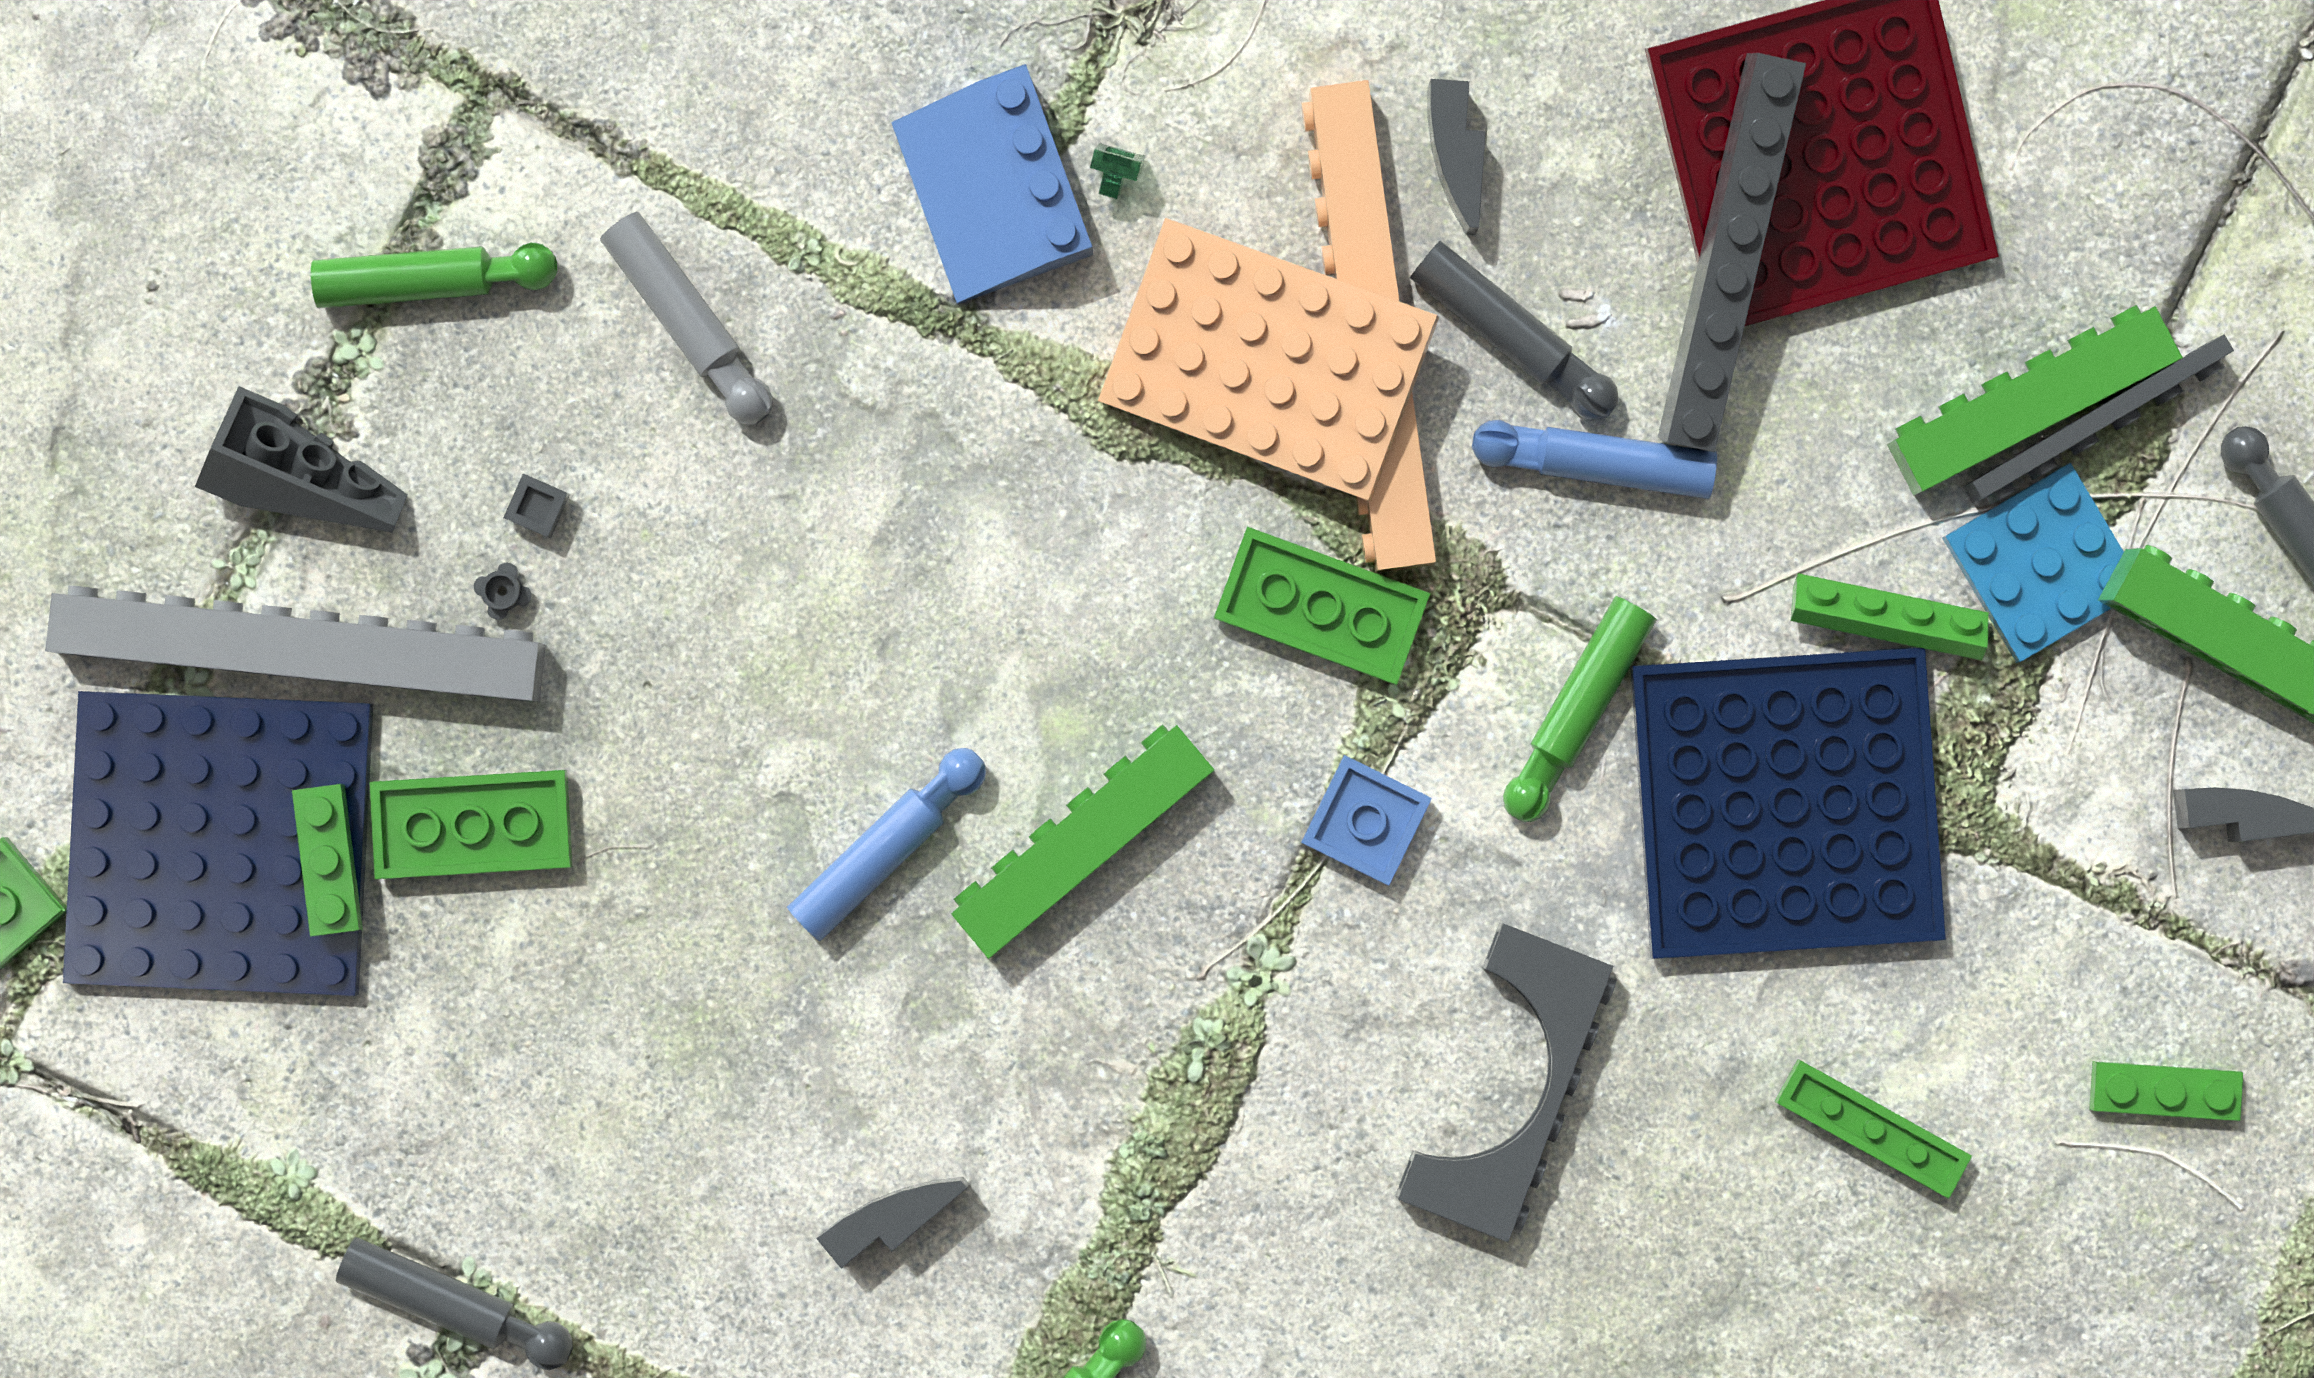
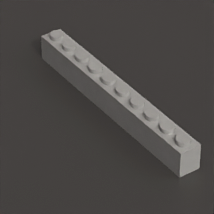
[45,585,546,702]

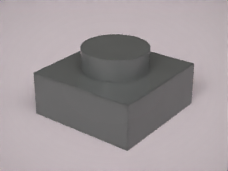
[503,474,570,539]

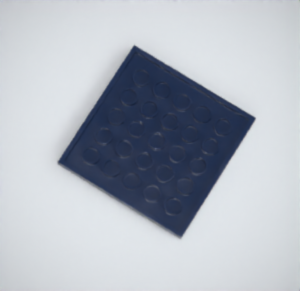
[1630,648,1946,959]
[63,691,373,996]

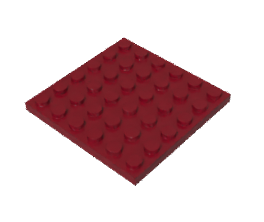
[1645,0,1999,327]

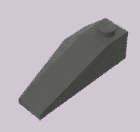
[195,386,408,533]

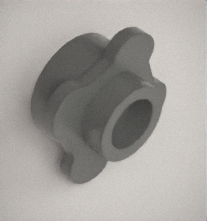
[474,562,532,620]

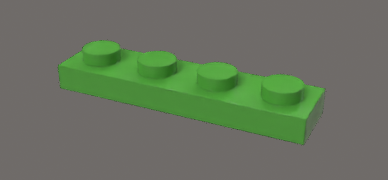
[1790,573,1989,660]
[1774,1059,1972,1199]

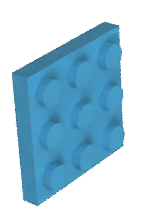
[1942,463,2124,663]

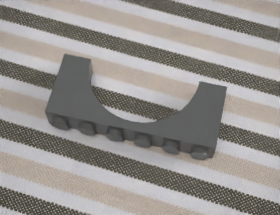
[1395,922,1617,1242]

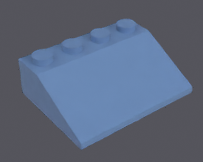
[891,64,1093,304]

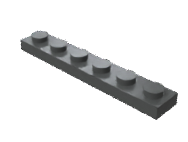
[1963,334,2234,505]

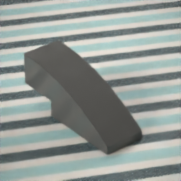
[1427,79,1486,235]
[2173,787,2314,842]
[816,1177,969,1269]

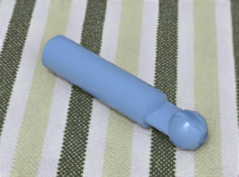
[1472,420,1717,499]
[787,748,986,942]

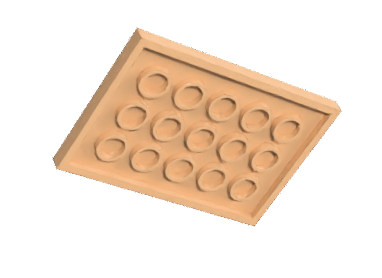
[1098,218,1439,501]

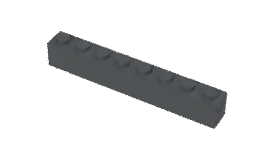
[1658,53,1806,452]

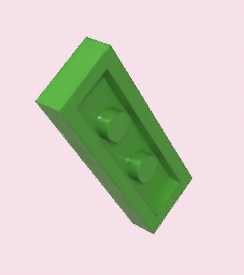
[292,784,363,937]
[2089,1061,2243,1121]

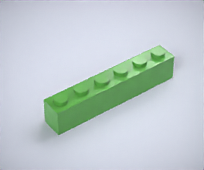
[1887,305,2183,496]
[2098,545,2314,724]
[951,725,1214,959]

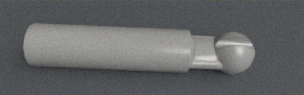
[600,212,773,425]

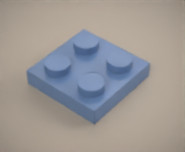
[1301,755,1432,886]

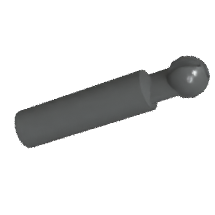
[1410,240,1619,420]
[2221,426,2314,585]
[336,1237,573,1370]

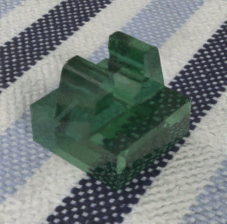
[1090,143,1146,199]

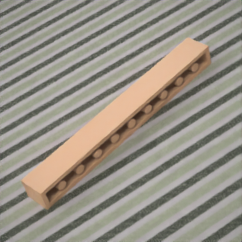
[1301,80,1436,573]

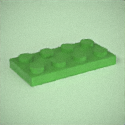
[1214,526,1430,685]
[369,770,573,879]

